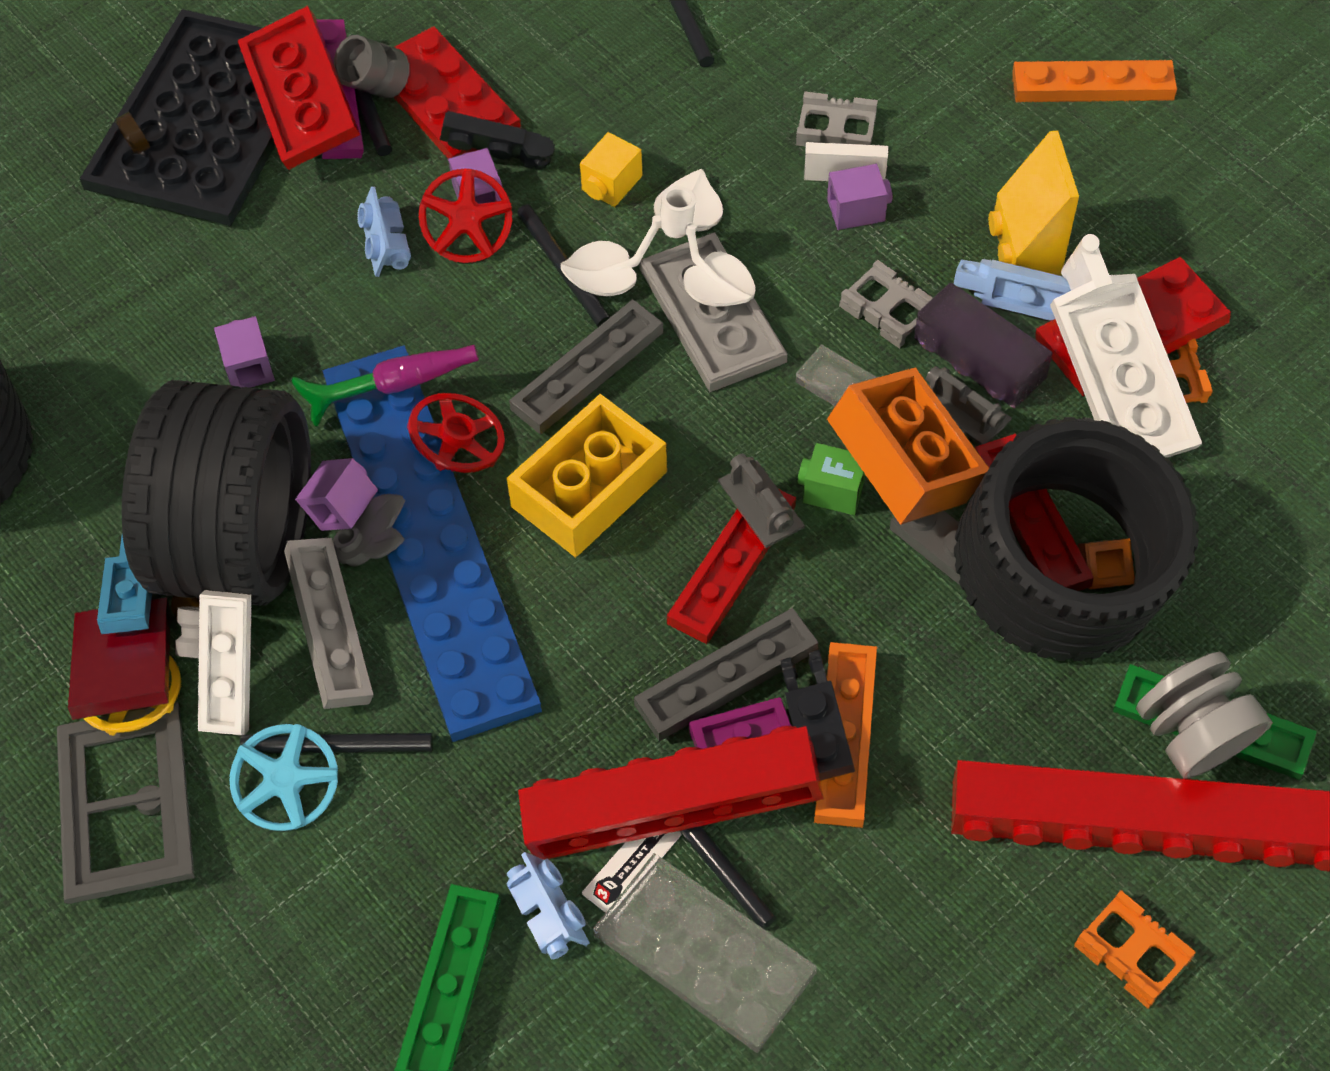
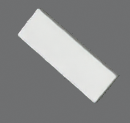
[198,590,251,735]

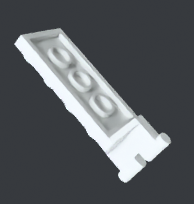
[1050,234,1202,458]

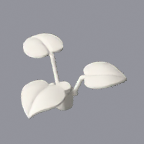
[561,169,755,307]

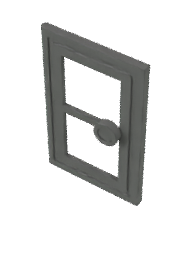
[57,702,195,904]

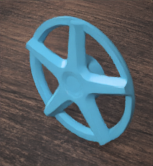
[230,724,338,831]

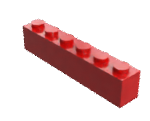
[518,726,824,860]

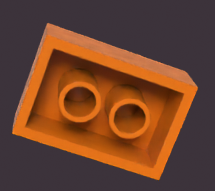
[827,367,989,525]

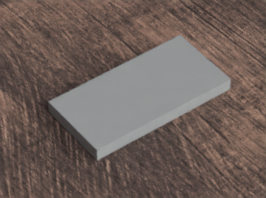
[639,232,787,392]

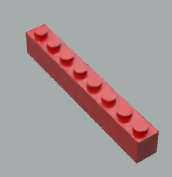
[951,760,1330,871]

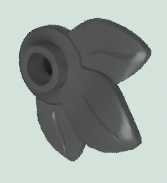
[333,494,405,567]

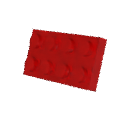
[237,6,361,170]
[394,26,521,159]
[1036,256,1231,397]

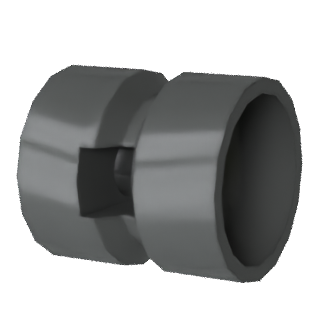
[334,34,409,99]

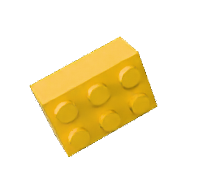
[507,394,667,558]

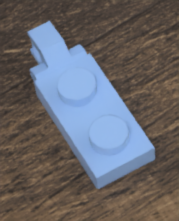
[953,259,1071,321]

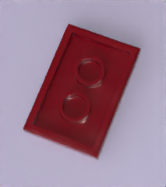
[68,597,170,720]

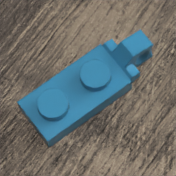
[97,534,152,634]

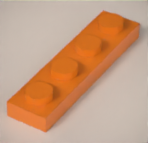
[1012,60,1177,102]
[814,642,877,828]

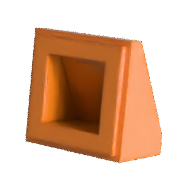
[1078,538,1135,589]

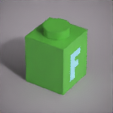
[797,443,866,516]

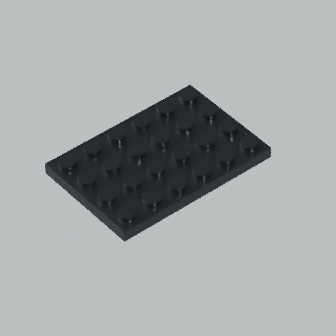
[80,9,275,226]

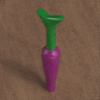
[292,344,479,427]

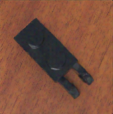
[440,111,555,170]
[780,650,855,781]

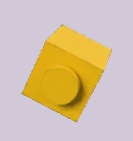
[580,132,643,207]

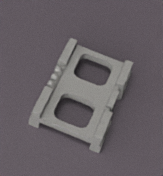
[796,91,878,147]
[839,260,938,348]

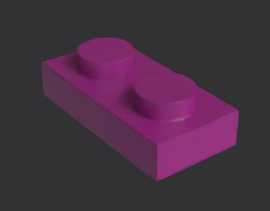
[689,697,791,749]

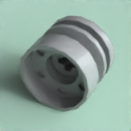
[1136,651,1273,779]

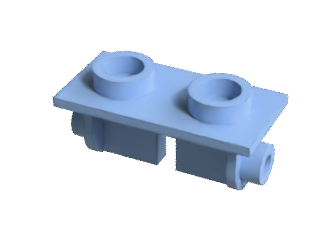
[358,187,411,277]
[507,852,590,959]

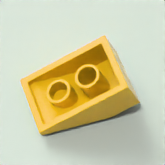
[989,130,1079,276]

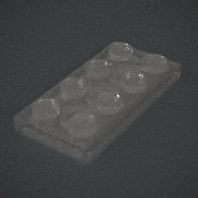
[593,853,817,1053]

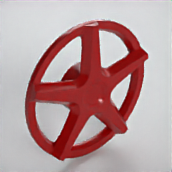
[419,169,512,263]
[407,393,505,473]

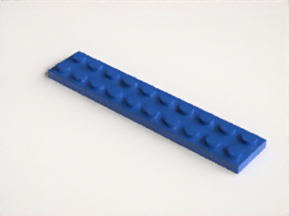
[322,345,542,742]

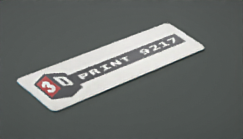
[582,831,682,916]

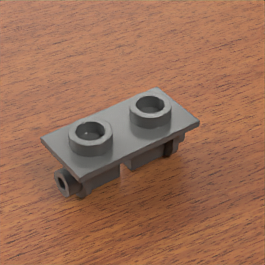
[926,366,1012,445]
[718,453,805,548]

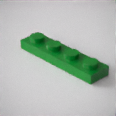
[1113,664,1317,780]
[394,884,501,1071]

